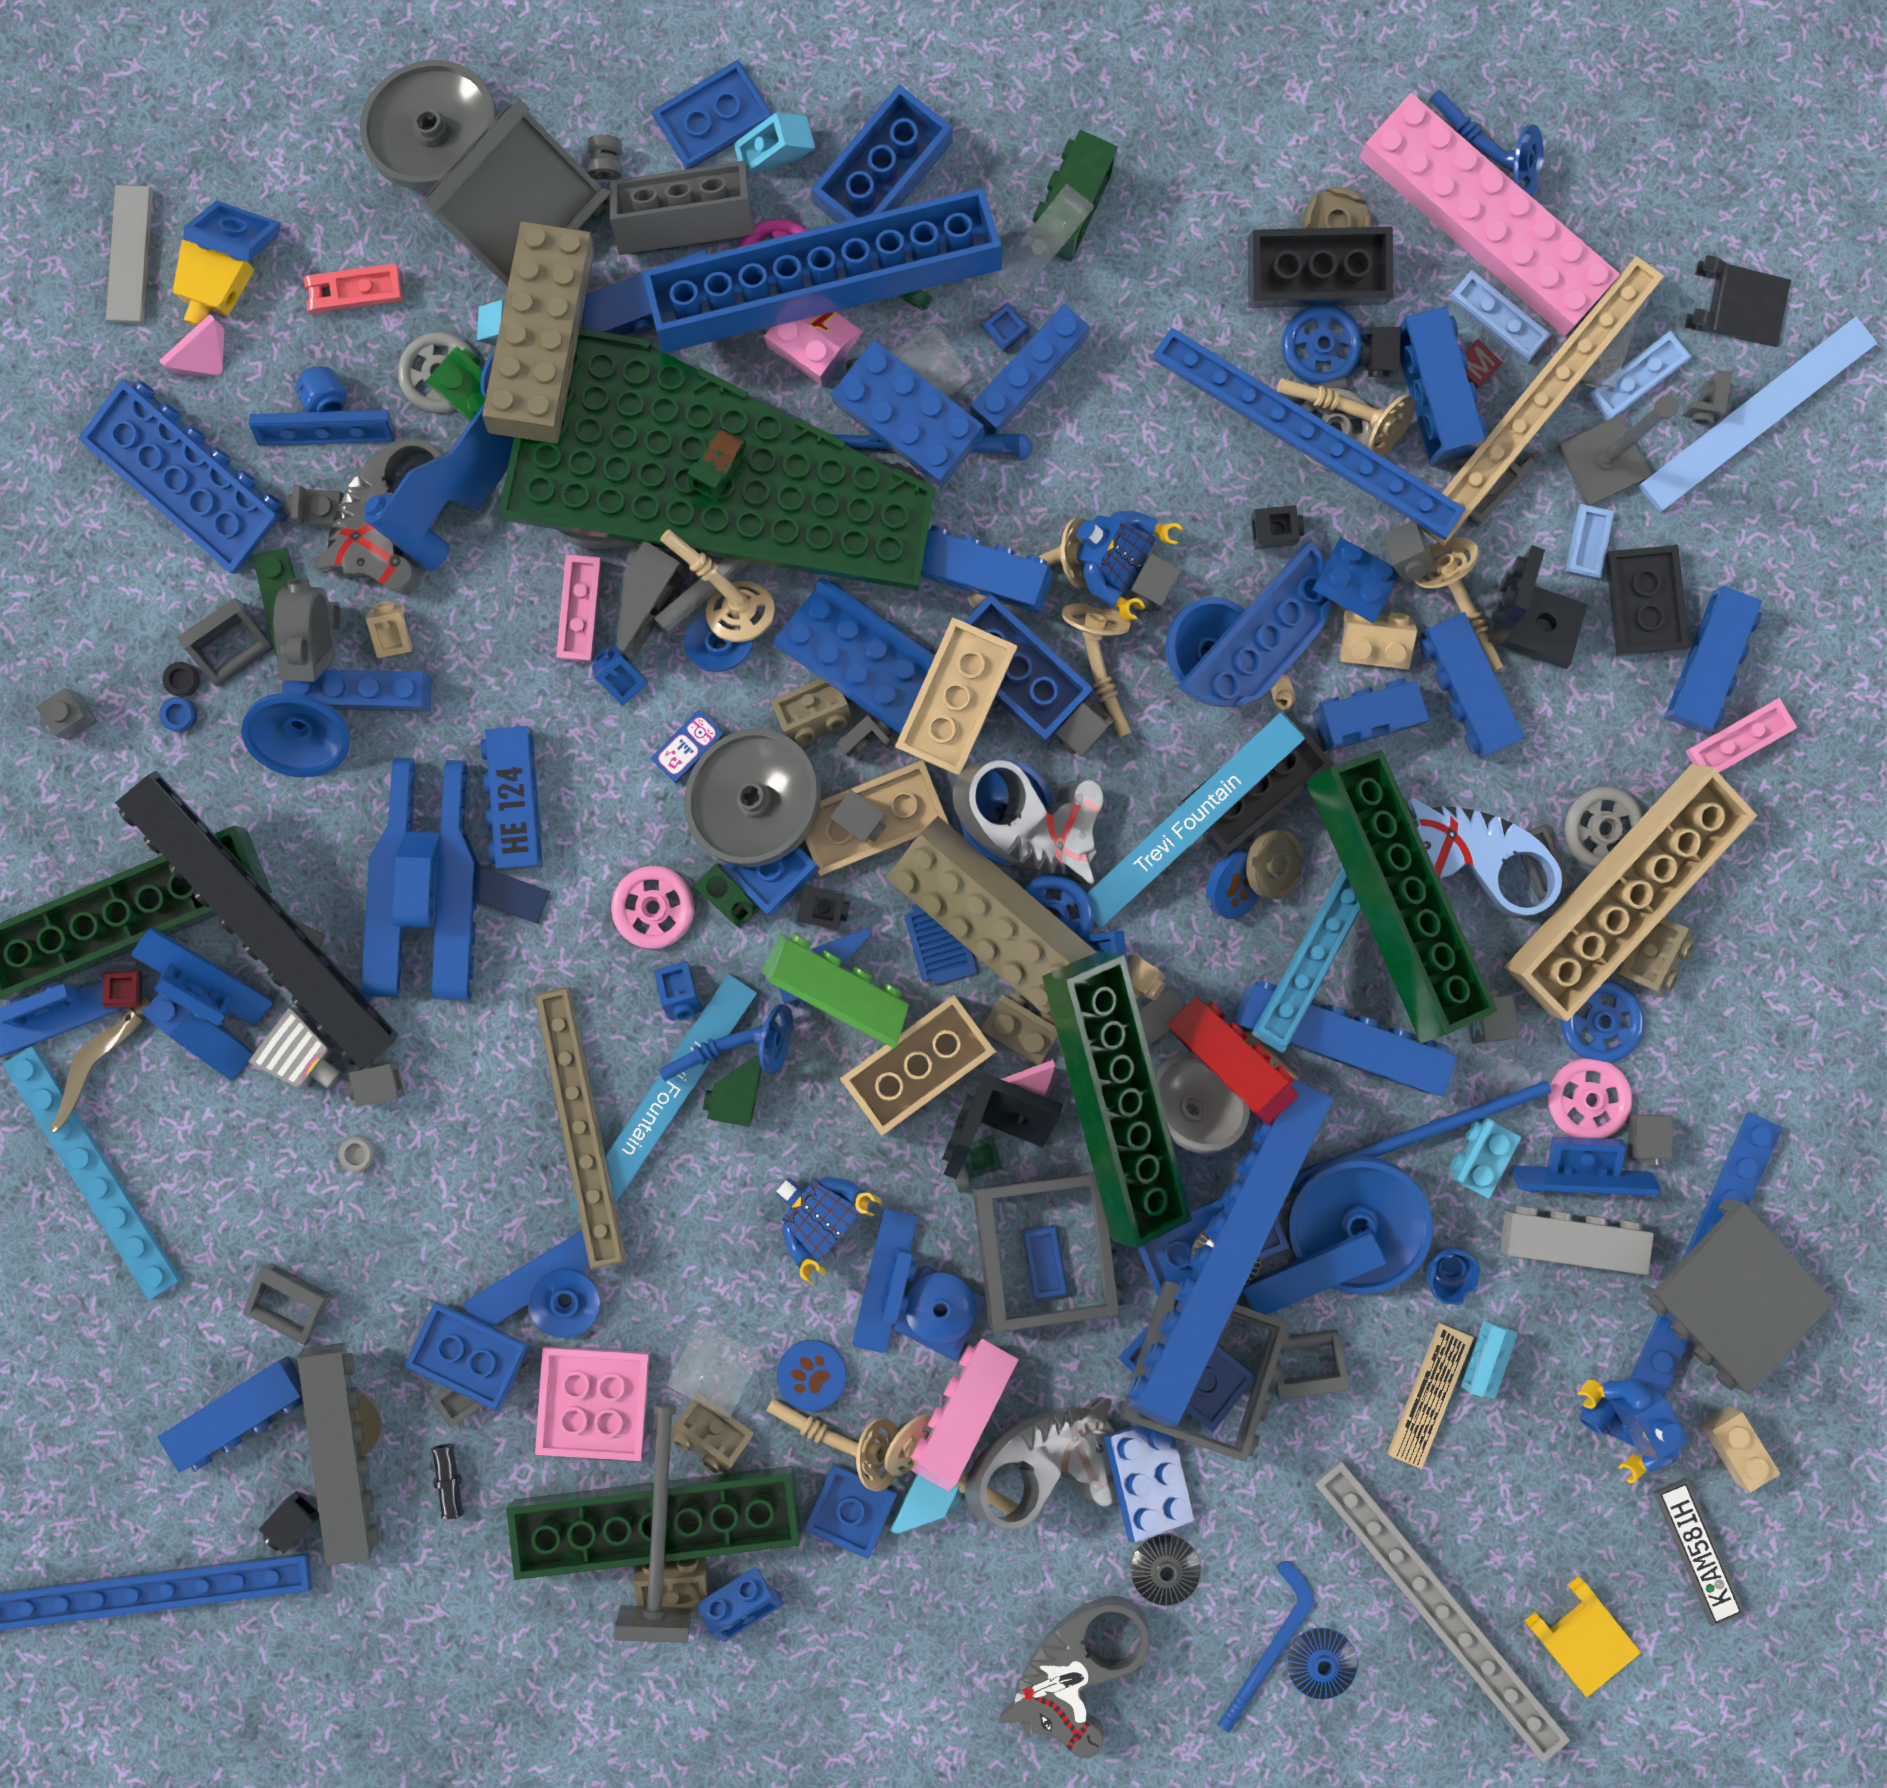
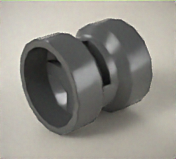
[587,135,622,180]

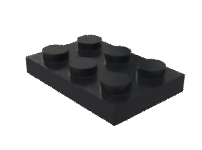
[1605,545,1690,656]

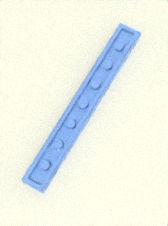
[1639,316,1878,513]

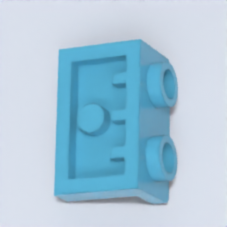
[1449,1117,1521,1199]
[1461,1320,1517,1399]

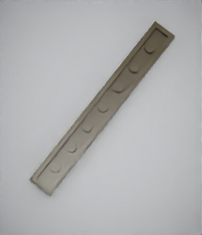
[535,987,627,1270]

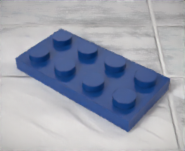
[1138,1197,1290,1298]

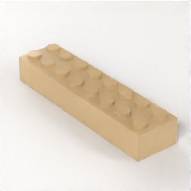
[1503,764,1757,1022]

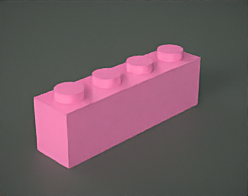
[911,1339,1019,1492]

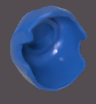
[1425,1247,1480,1305]

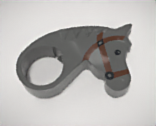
[965,1397,1118,1530]

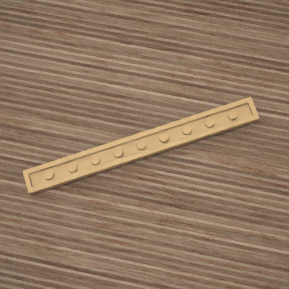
[1419,256,1664,546]

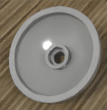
[1155,1053,1250,1153]

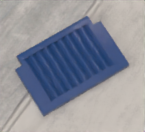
[904,904,978,985]

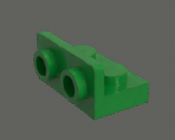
[425,346,485,423]

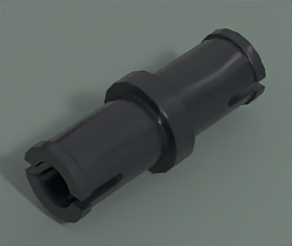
[431,1443,464,1520]

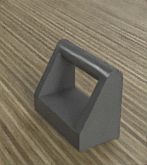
[177,598,273,687]
[243,1263,332,1346]
[1274,1330,1350,1400]

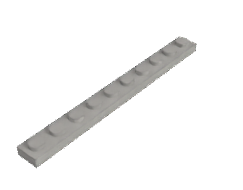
[1313,1459,1571,1764]

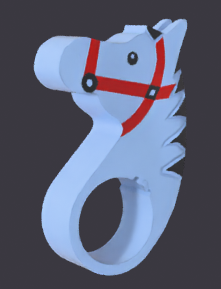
[1407,798,1562,917]

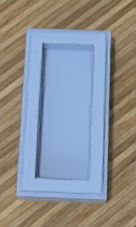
[1565,504,1615,580]

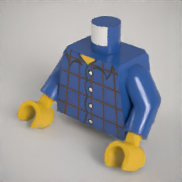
[1076,510,1183,621]
[775,1177,881,1285]
[1577,1378,1688,1483]

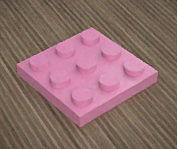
[535,1346,650,1461]

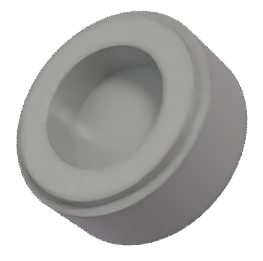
[338,1136,375,1172]

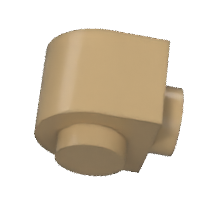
[1128,955,1166,1000]

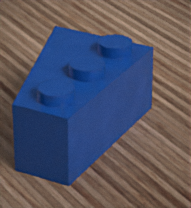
[1312,678,1429,753]

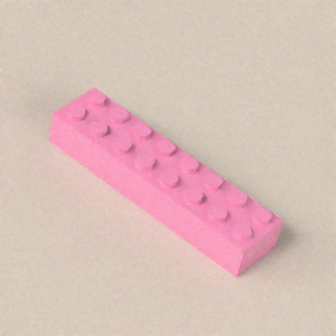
[1359,93,1620,337]

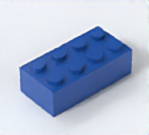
[811,84,953,223]
[1399,306,1487,467]
[830,340,985,489]
[964,594,1093,744]

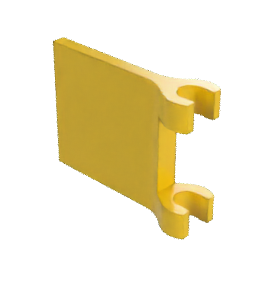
[1524,1576,1641,1698]

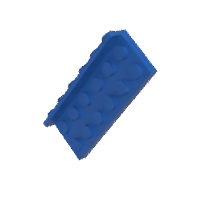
[78,379,289,574]
[773,577,935,734]

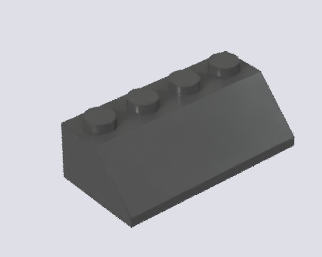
[610,161,755,255]

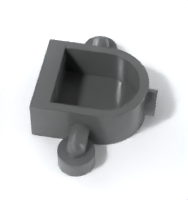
[273,578,341,682]

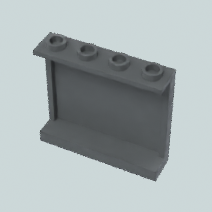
[419,98,611,288]
[1641,1198,1835,1394]

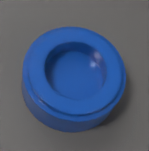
[159,697,197,733]

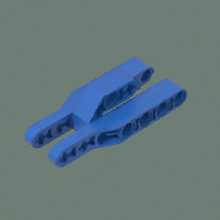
[362,758,479,1001]

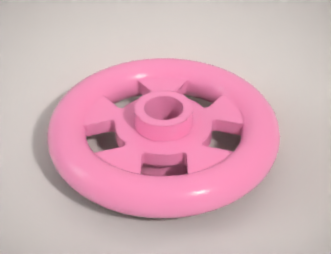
[611,866,695,949]
[1548,1058,1632,1139]

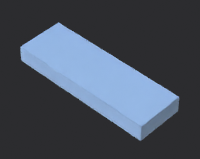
[1448,270,1552,363]
[1588,330,1692,420]

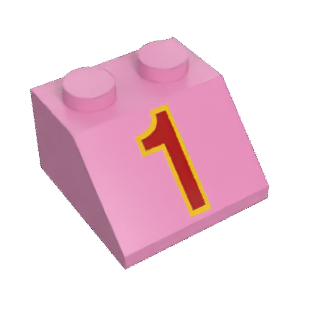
[764,311,863,386]

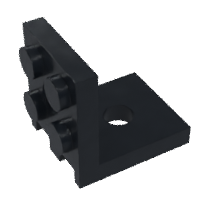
[1488,545,1588,669]
[942,1073,1064,1179]

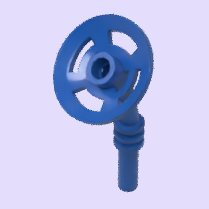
[1429,89,1544,196]
[658,1004,793,1082]

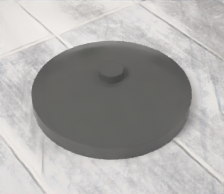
[360,60,498,190]
[684,729,821,867]

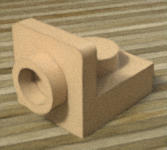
[366,601,413,658]

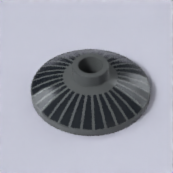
[1130,1534,1201,1606]

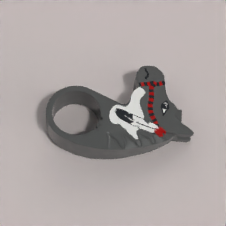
[999,1596,1149,1758]

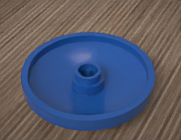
[1289,1156,1433,1294]

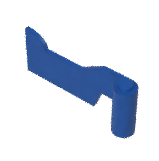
[364,354,514,571]

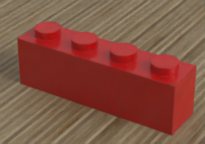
[1167,996,1299,1126]

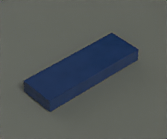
[473,863,550,924]

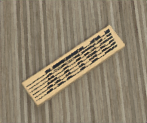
[1387,1323,1474,1469]

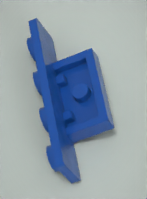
[132,927,273,1026]
[0,980,123,1058]
[1512,1136,1660,1197]
[852,1208,917,1353]

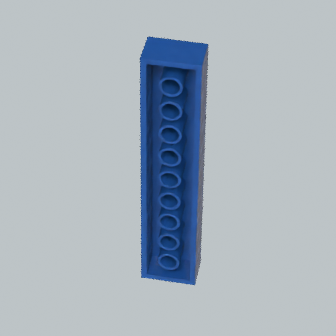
[642,188,1002,353]
[1127,1079,1333,1428]

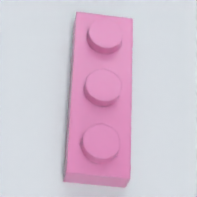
[556,555,602,662]
[1686,698,1797,773]

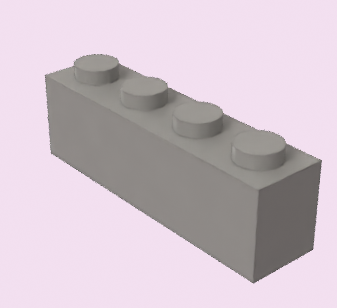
[1500,1205,1654,1275]

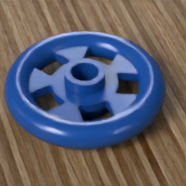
[1282,305,1364,385]
[1022,875,1094,940]
[1561,980,1644,1063]

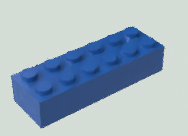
[1233,981,1457,1097]

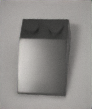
[617,542,687,662]

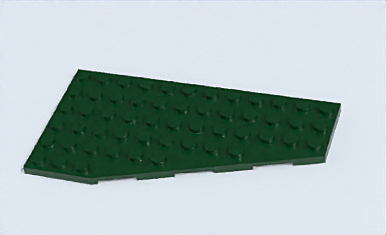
[498,328,935,591]

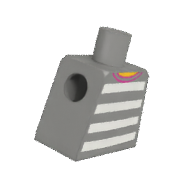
[248,1008,341,1089]

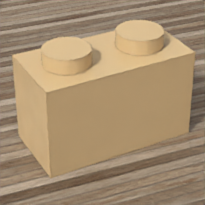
[1700,1405,1780,1493]

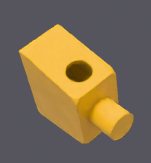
[173,240,254,327]

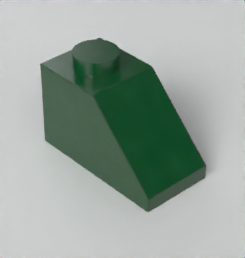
[703,1056,762,1127]

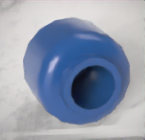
[295,366,348,412]

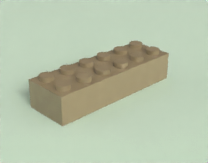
[482,221,594,444]
[886,816,1096,1015]

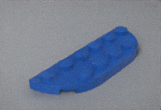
[1177,540,1331,707]

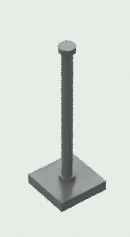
[1557,395,1679,506]
[614,1404,692,1643]

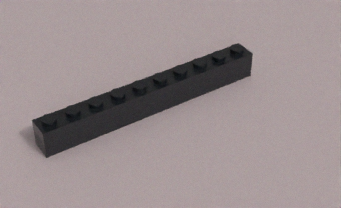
[115,771,398,1070]

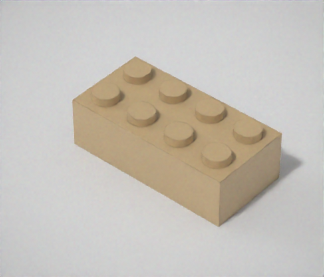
[840,995,996,1136]

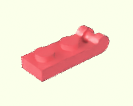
[303,264,403,315]

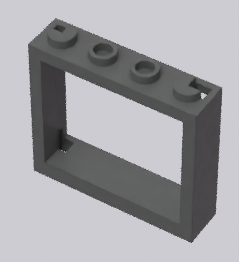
[972,1172,1123,1332]
[1119,1281,1291,1462]

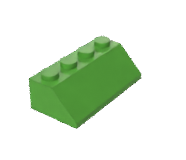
[761,933,909,1049]

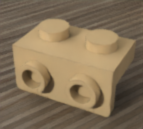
[1339,611,1417,669]

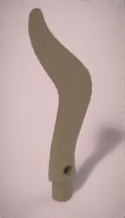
[50,996,152,1133]

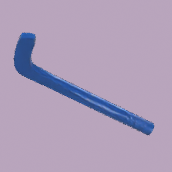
[1217,1560,1314,1733]

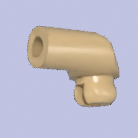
[1270,674,1296,710]

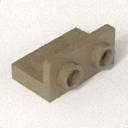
[770,678,854,746]
[1619,918,1695,998]
[980,992,1058,1065]
[671,1392,755,1474]
[633,1557,709,1611]

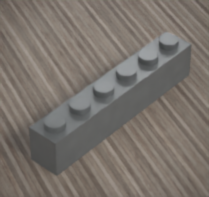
[297,1342,379,1566]

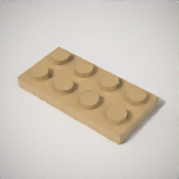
[895,617,1017,776]
[805,760,949,877]

